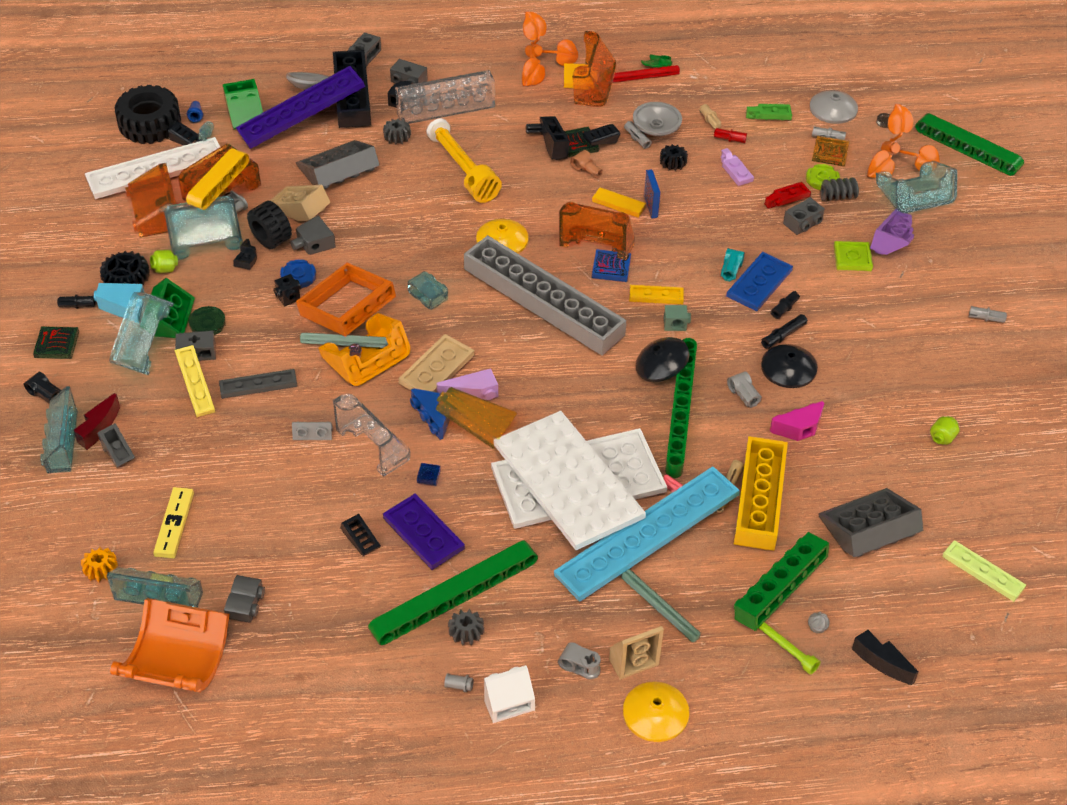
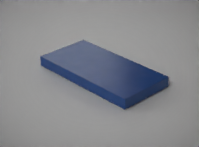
[726,252,793,311]

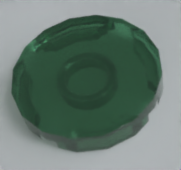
[188,306,226,335]

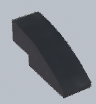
[852,630,919,685]

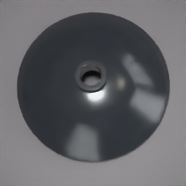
[635,337,690,382]
[761,344,818,388]

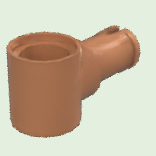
[570,150,603,179]

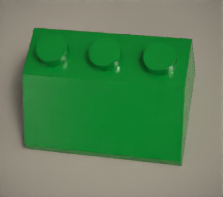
[140,278,195,338]

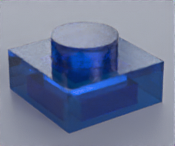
[417,463,441,486]

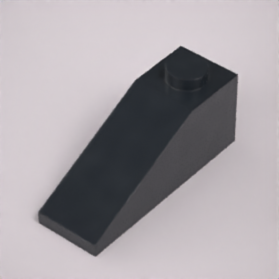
[539,116,570,160]

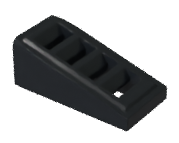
[168,122,206,146]
[583,124,620,145]
[340,514,381,556]

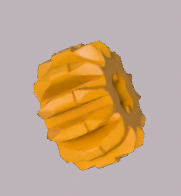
[81,546,118,582]

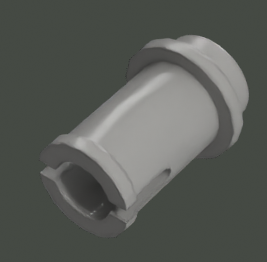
[444,673,474,692]

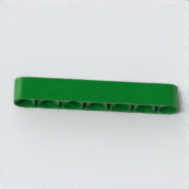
[915,113,1024,176]

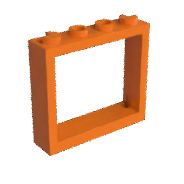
[296,262,396,337]

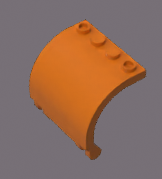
[110,598,230,693]

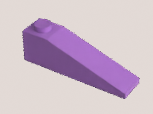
[870,209,914,255]

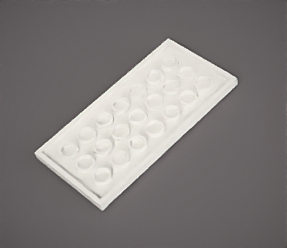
[494,411,646,550]
[491,428,667,529]

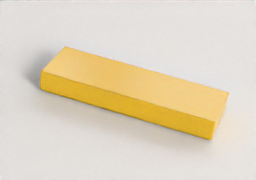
[592,187,646,218]
[629,285,684,305]

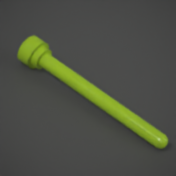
[759,622,821,675]

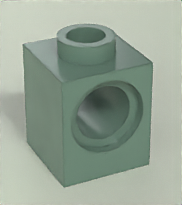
[664,305,691,331]

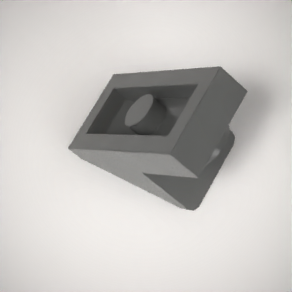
[97,423,135,468]

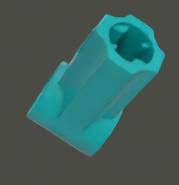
[721,248,745,282]

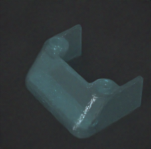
[109,292,174,375]

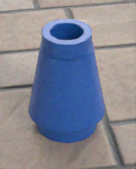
[187,101,203,122]

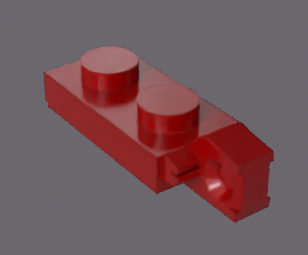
[764,182,811,208]

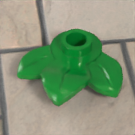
[641,54,673,68]

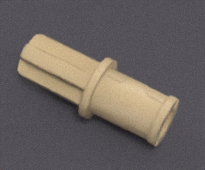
[699,104,722,129]

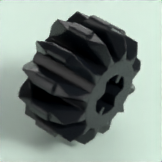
[660,144,688,171]

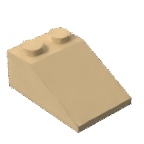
[270,185,330,222]
[609,626,664,680]

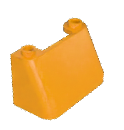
[318,313,411,386]

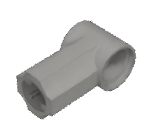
[727,371,762,408]

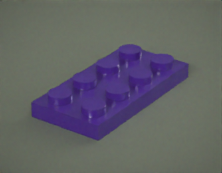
[383,493,465,570]

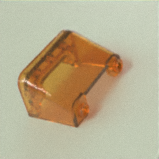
[572,31,616,107]
[125,163,181,238]
[559,202,635,260]

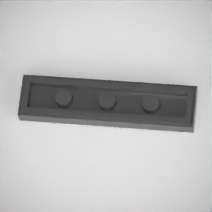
[219,369,298,399]

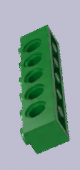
[734,532,829,631]

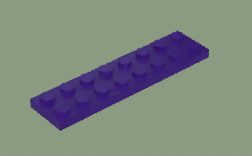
[236,66,365,149]

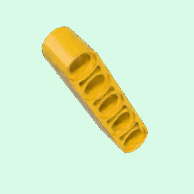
[186,148,249,210]

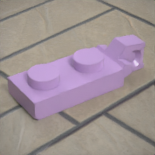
[721,148,754,186]

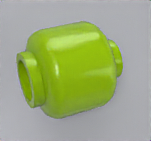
[150,250,178,273]
[930,416,960,445]

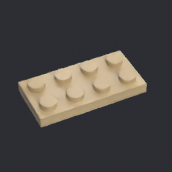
[399,334,475,392]

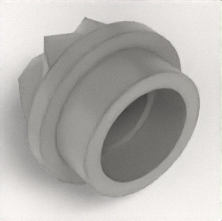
[808,611,830,633]

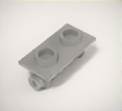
[292,421,333,440]

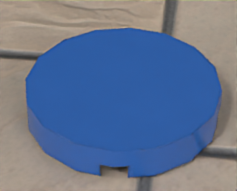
[280,260,316,288]

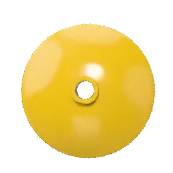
[476,218,528,254]
[623,681,689,742]

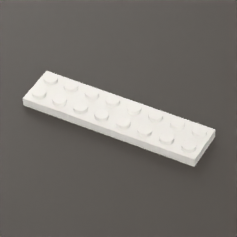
[85,137,224,199]

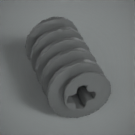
[820,177,859,201]

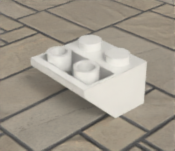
[484,666,535,723]

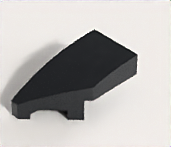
[233,239,257,270]

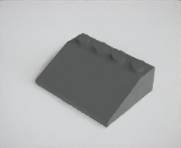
[296,140,380,189]
[819,488,924,557]

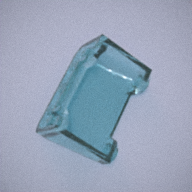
[876,161,957,213]
[164,196,243,260]

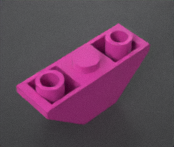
[770,401,825,441]

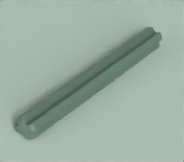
[300,332,388,348]
[621,569,701,642]

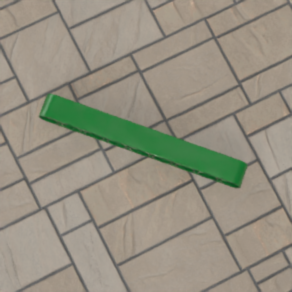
[665,338,697,478]
[368,540,538,645]

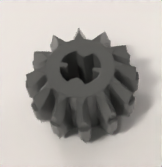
[383,118,411,145]
[448,608,484,646]

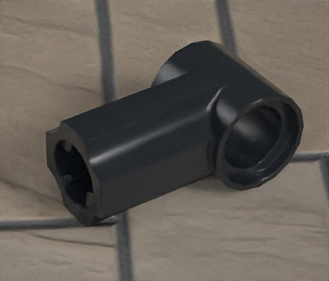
[23,371,63,405]

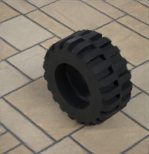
[114,85,181,144]

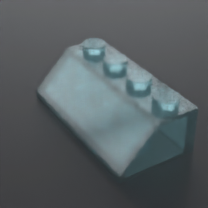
[40,386,78,473]
[107,567,203,608]

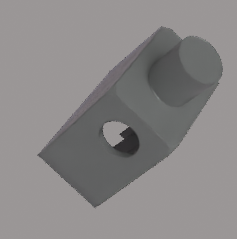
[290,215,336,255]

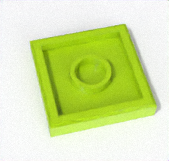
[834,241,873,271]

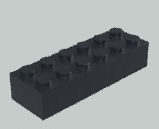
[333,50,371,128]

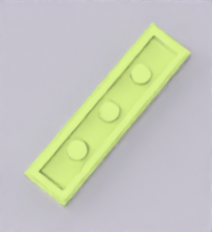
[942,540,1026,602]

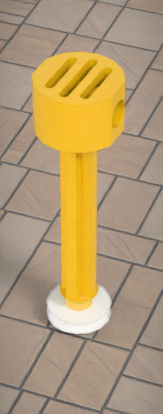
[426,118,502,203]

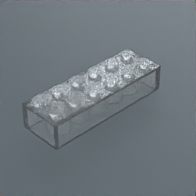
[395,70,495,124]

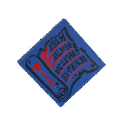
[644,169,660,219]
[592,249,631,282]

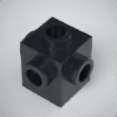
[273,274,301,307]

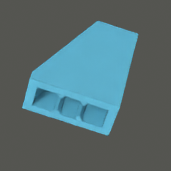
[94,283,145,323]

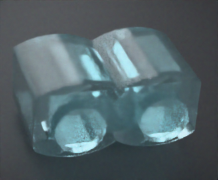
[408,271,448,310]

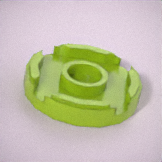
[806,164,840,190]

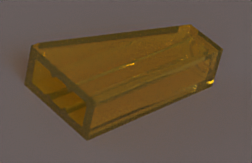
[436,387,518,449]

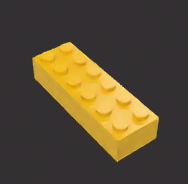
[734,436,788,551]

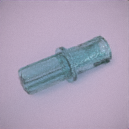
[198,121,214,141]

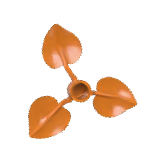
[522,11,578,86]
[867,104,940,179]

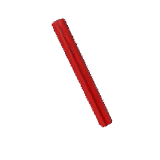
[603,65,680,83]

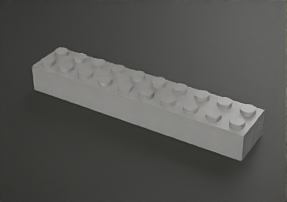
[464,235,627,355]

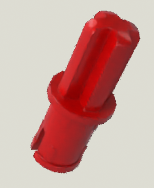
[714,128,747,144]

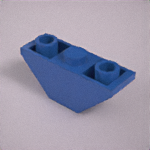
[410,388,450,440]

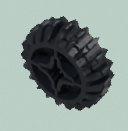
[100,250,150,286]

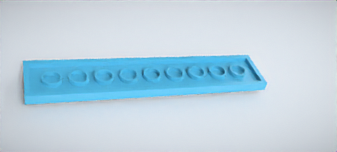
[554,466,740,602]

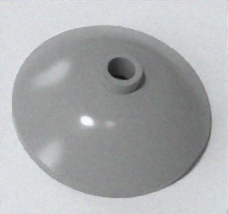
[286,72,330,90]
[809,90,858,124]
[633,102,682,136]

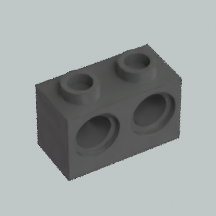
[348,32,381,67]
[783,197,825,235]

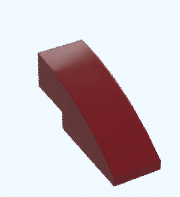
[73,393,120,450]

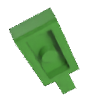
[746,104,792,120]

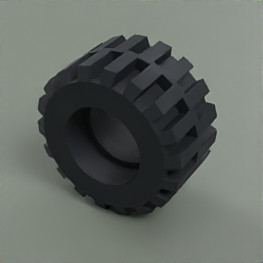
[247,200,292,249]

